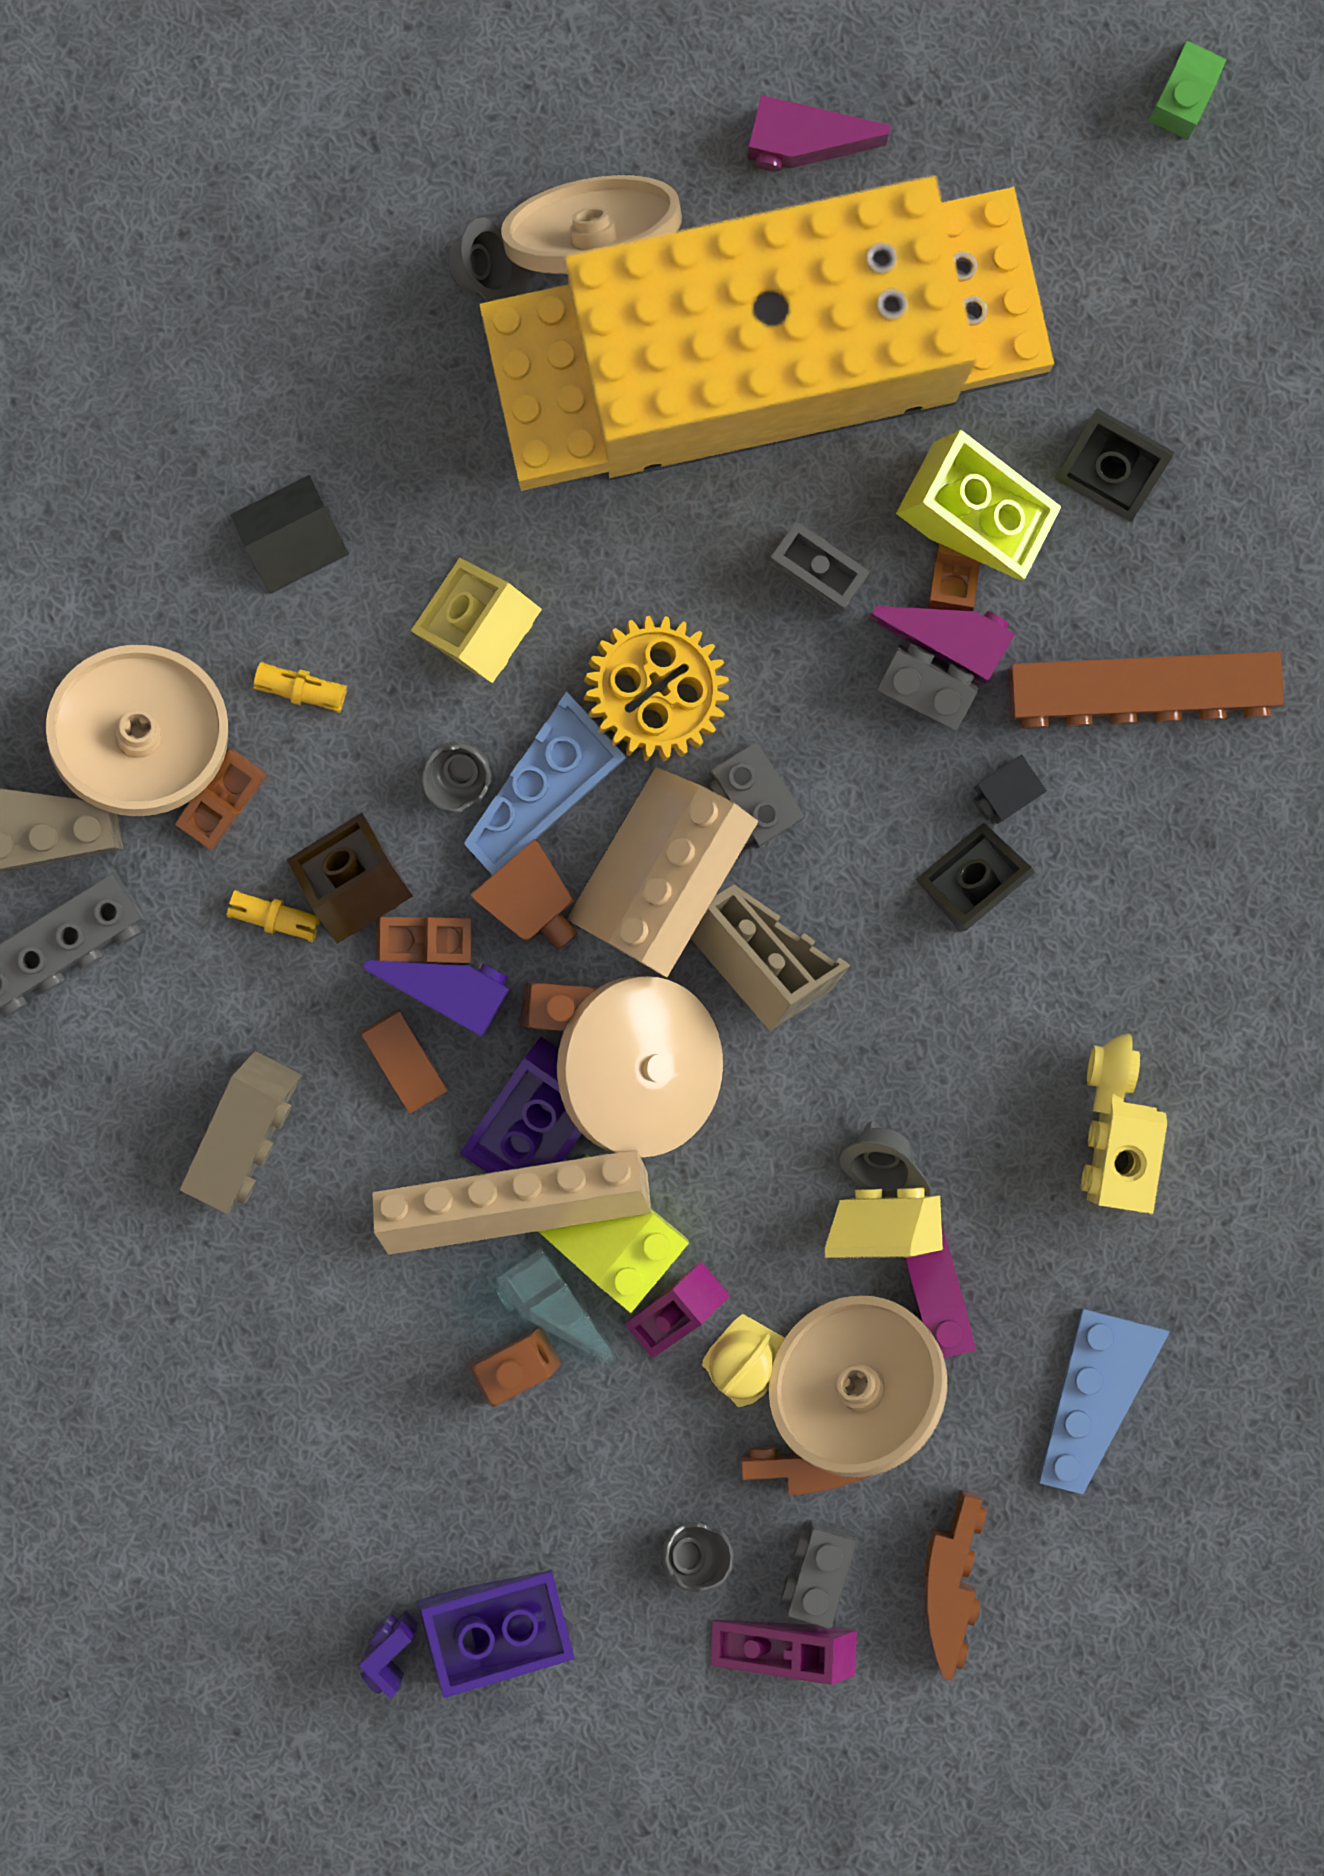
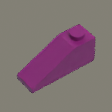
[748,95,891,171]
[869,606,1015,685]
[904,1222,976,1358]
[711,1620,857,1685]

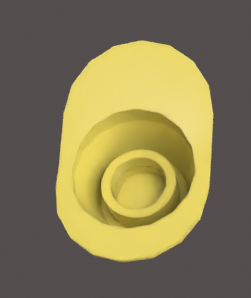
[702,1314,785,1407]

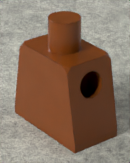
[471,839,578,951]
[520,983,598,1031]
[466,1325,562,1407]

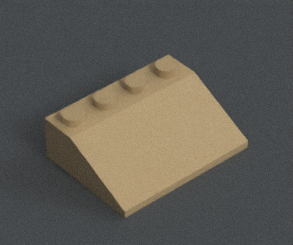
[566,767,759,977]

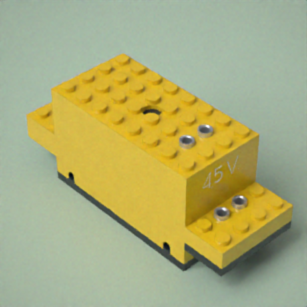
[480,176,1054,491]

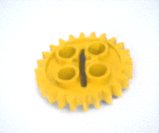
[584,616,729,761]

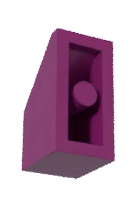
[624,1261,730,1358]

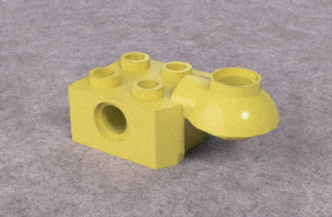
[1081,1034,1167,1214]

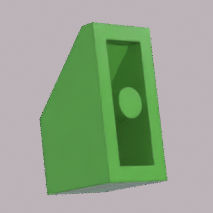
[1148,41,1227,140]

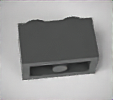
[769,520,870,615]

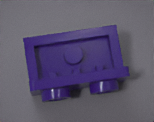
[359,1611,418,1698]

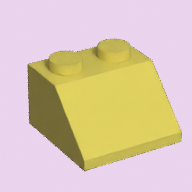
[411,557,542,683]
[825,1188,943,1258]

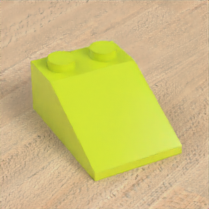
[896,430,1061,581]
[538,1155,689,1313]

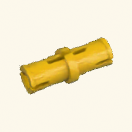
[253,662,347,713]
[227,890,320,943]

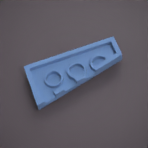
[464,691,626,876]
[1038,1308,1170,1494]

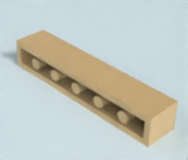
[372,1150,651,1255]

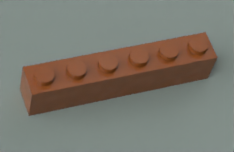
[1008,651,1284,729]

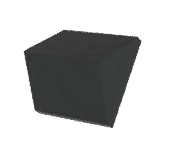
[1055,408,1175,522]
[230,475,349,594]
[916,823,1035,932]

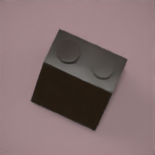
[287,813,413,944]

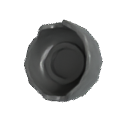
[420,741,491,813]
[661,1522,734,1592]

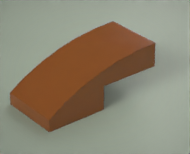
[928,543,981,611]
[175,749,268,850]
[376,917,471,963]
[361,1009,448,1114]

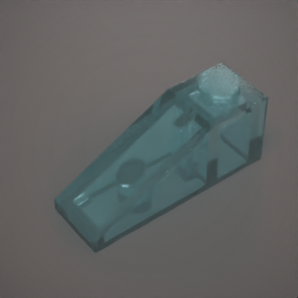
[495,1246,618,1365]

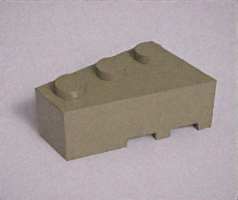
[0,789,124,873]
[690,885,851,1032]
[180,1051,302,1215]

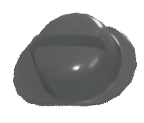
[445,217,532,302]
[839,1121,931,1197]

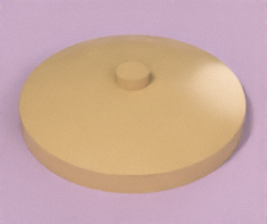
[501,175,682,273]
[46,645,228,816]
[557,976,723,1157]
[769,1296,947,1477]

